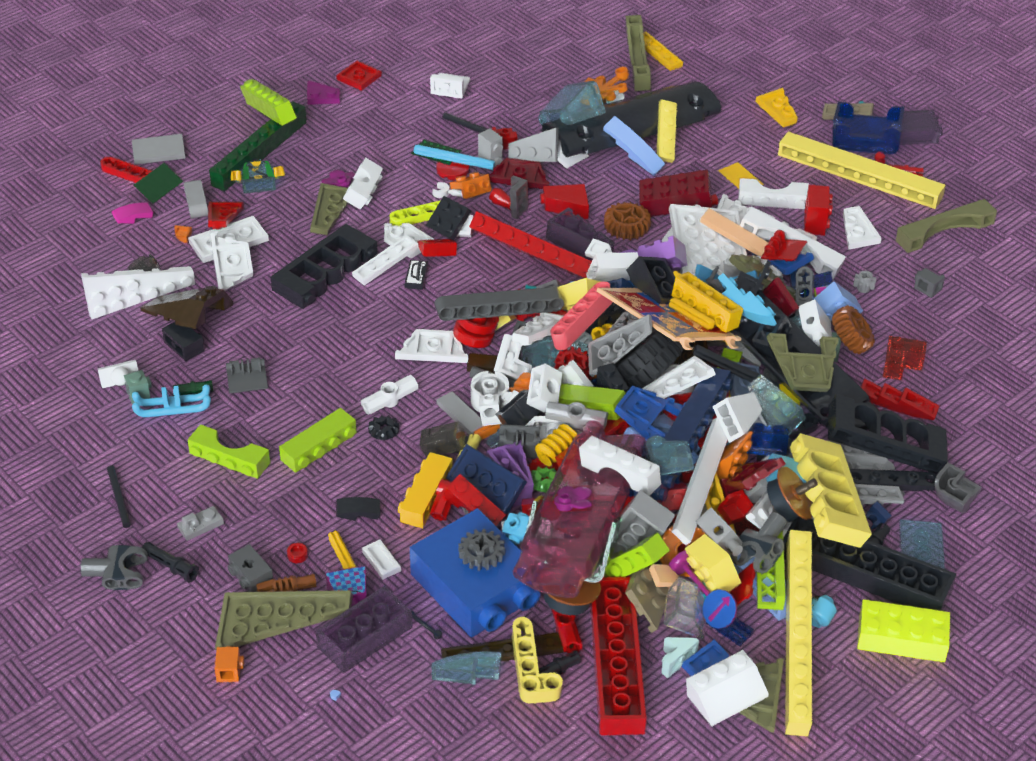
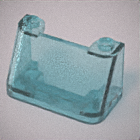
[538,81,606,125]

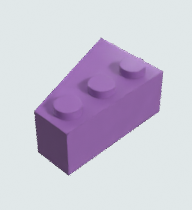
[486,440,534,507]

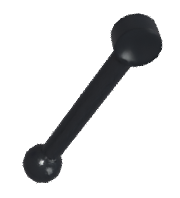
[406,610,442,639]

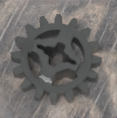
[458,529,505,571]

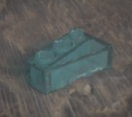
[747,374,806,441]

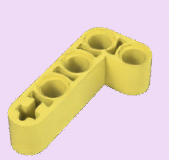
[512,617,563,703]

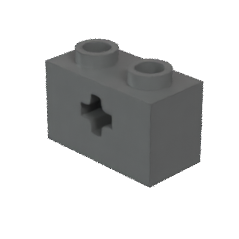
[227,544,273,592]

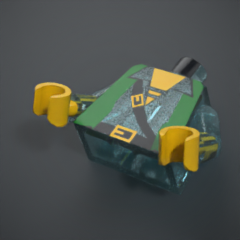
[231,158,285,194]

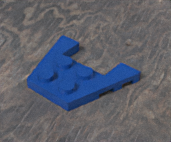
[614,386,686,449]

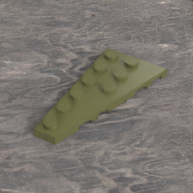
[215,590,353,650]

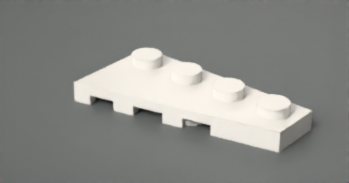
[642,356,716,399]

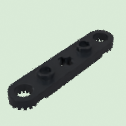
[850,469,937,492]

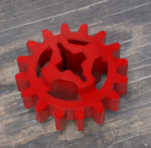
[554,346,592,380]

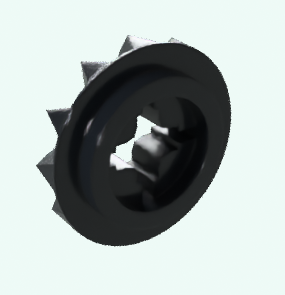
[368,414,400,440]

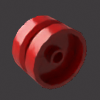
[453,316,499,348]

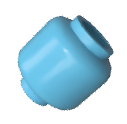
[812,595,837,628]

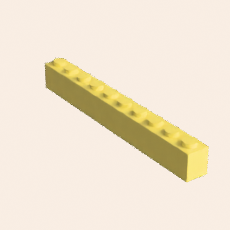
[778,132,946,209]
[785,530,812,736]

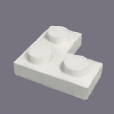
[494,334,532,380]

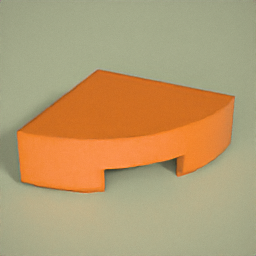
[174,225,193,243]

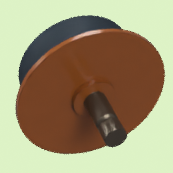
[767,467,818,522]
[541,563,601,615]

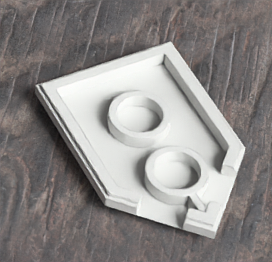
[384,223,434,259]

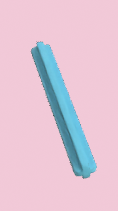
[414,145,495,170]

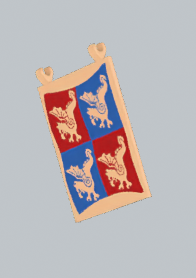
[597,288,741,350]

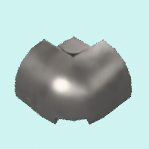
[935,462,982,514]

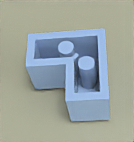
[814,281,863,321]

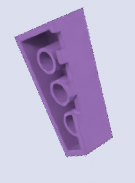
[619,236,687,271]

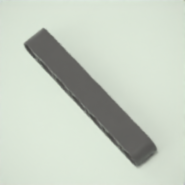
[434,287,564,321]

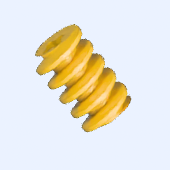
[535,424,580,466]

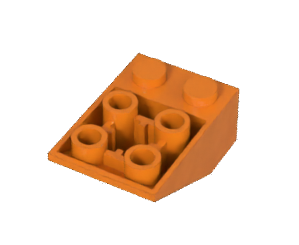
[716,431,753,482]

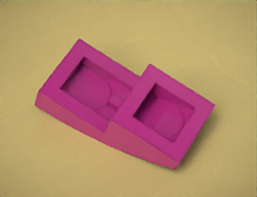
[112,203,153,224]

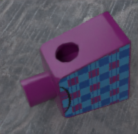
[325,566,367,616]

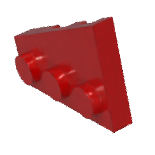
[208,202,244,229]

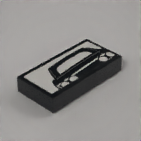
[405,260,428,290]

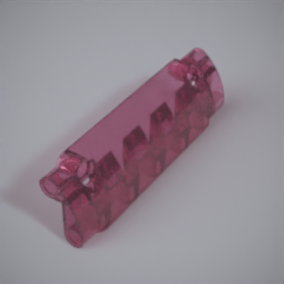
[513,420,646,598]

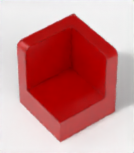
[717,490,754,525]

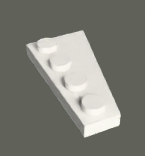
[513,312,563,345]

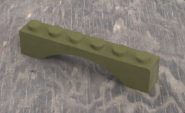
[625,15,651,91]
[896,199,997,253]

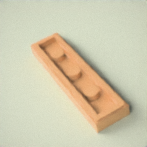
[700,208,768,256]

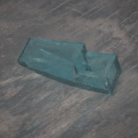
[431,652,501,685]

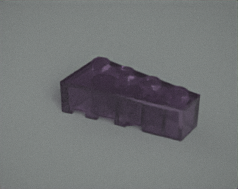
[546,208,615,261]

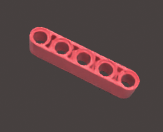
[550,281,613,350]

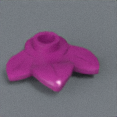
[321,170,355,188]
[554,486,592,511]

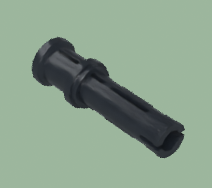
[142,542,199,583]

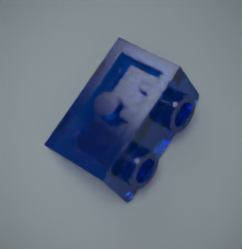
[747,423,789,456]

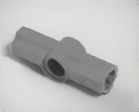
[545,401,608,429]

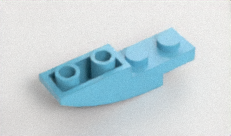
[718,273,777,326]

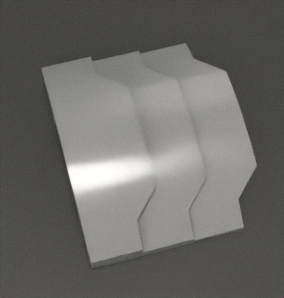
[829,441,905,507]

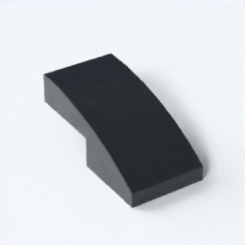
[336,497,380,521]

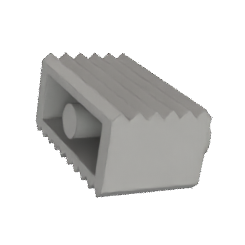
[478,128,503,170]

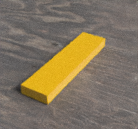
[643,32,683,71]

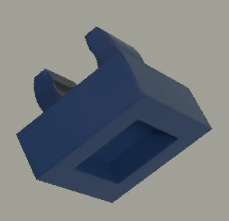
[865,501,892,529]

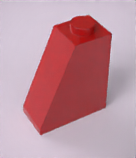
[540,184,589,219]

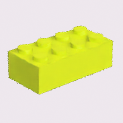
[857,599,950,662]

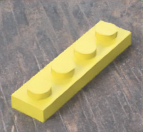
[657,99,677,163]

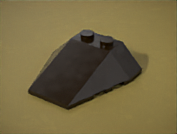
[140,286,233,329]

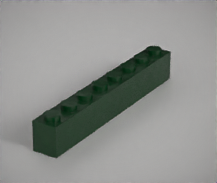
[209,101,307,192]

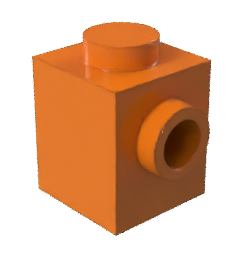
[215,646,244,682]

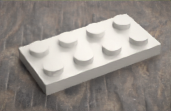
[188,216,269,263]

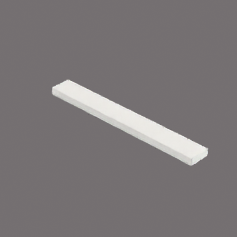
[671,418,727,545]

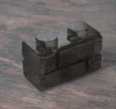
[419,421,466,458]

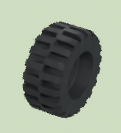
[615,328,684,388]

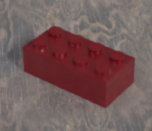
[639,169,712,217]

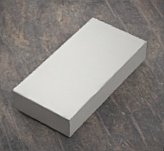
[362,540,401,580]

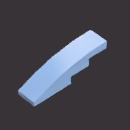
[603,116,665,176]

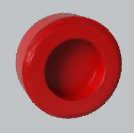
[287,543,308,563]

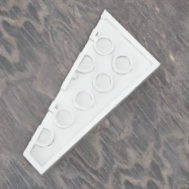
[81,266,195,319]

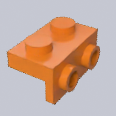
[450,172,492,199]

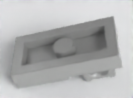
[177,506,224,541]

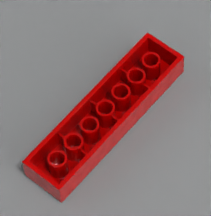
[590,577,646,735]

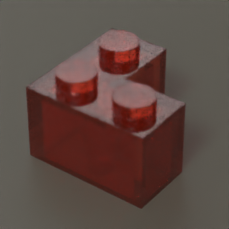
[882,336,927,380]

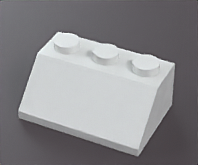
[686,650,768,726]

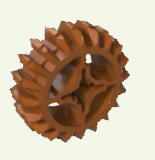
[604,202,651,241]
[832,305,875,354]

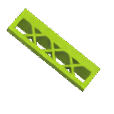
[756,531,786,610]

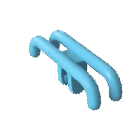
[132,384,211,417]

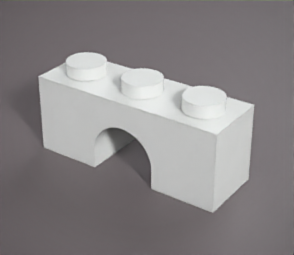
[343,157,383,210]

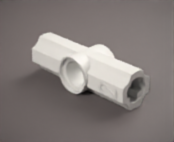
[361,375,418,415]

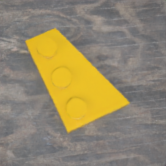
[756,88,798,128]

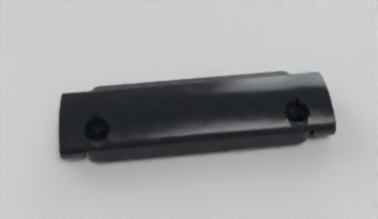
[542,81,721,157]
[721,290,881,430]

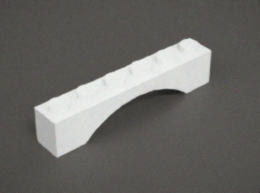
[740,207,846,281]

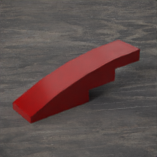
[860,378,939,420]

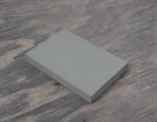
[132,134,185,165]

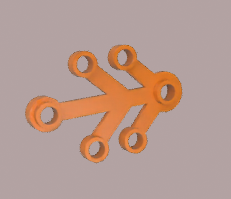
[580,67,629,106]

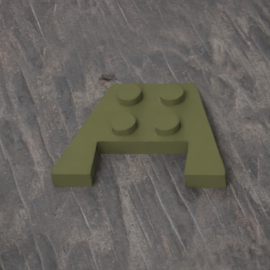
[767,333,839,392]

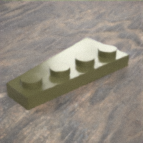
[310,183,348,235]

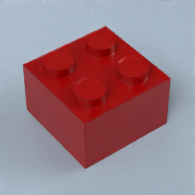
[804,185,832,236]

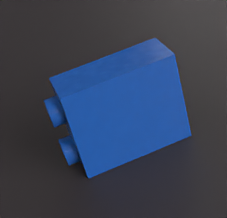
[409,508,540,638]

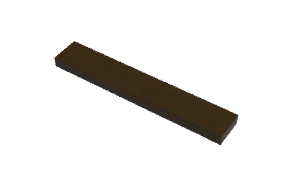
[441,632,573,670]

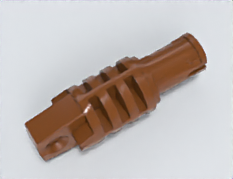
[256,574,317,592]

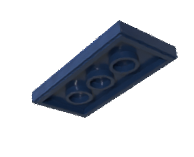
[446,444,527,517]

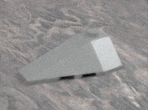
[588,314,652,377]

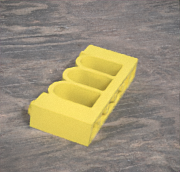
[790,433,872,548]

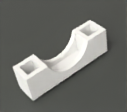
[738,178,809,209]
[579,436,661,495]

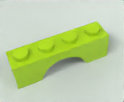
[188,424,270,479]
[595,533,670,577]

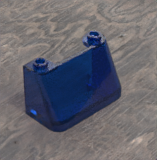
[832,102,905,154]

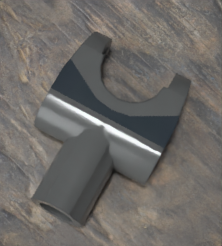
[731,512,787,573]
[81,545,148,590]

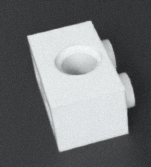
[527,364,562,413]

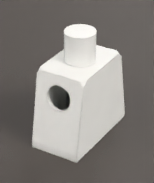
[799,299,832,347]

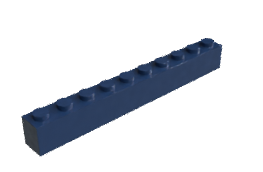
[633,367,733,504]

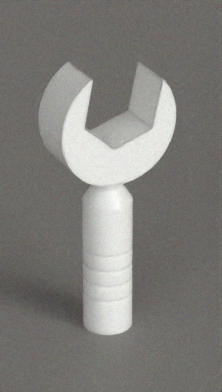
[432,182,471,199]

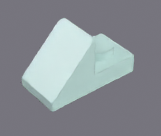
[661,637,699,678]

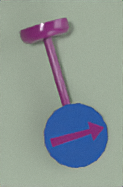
[669,550,737,629]

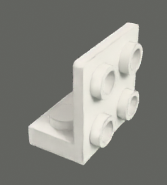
[431,73,470,98]

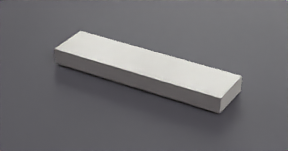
[352,235,419,285]

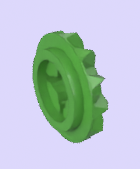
[531,466,561,493]

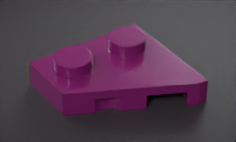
[307,81,340,104]

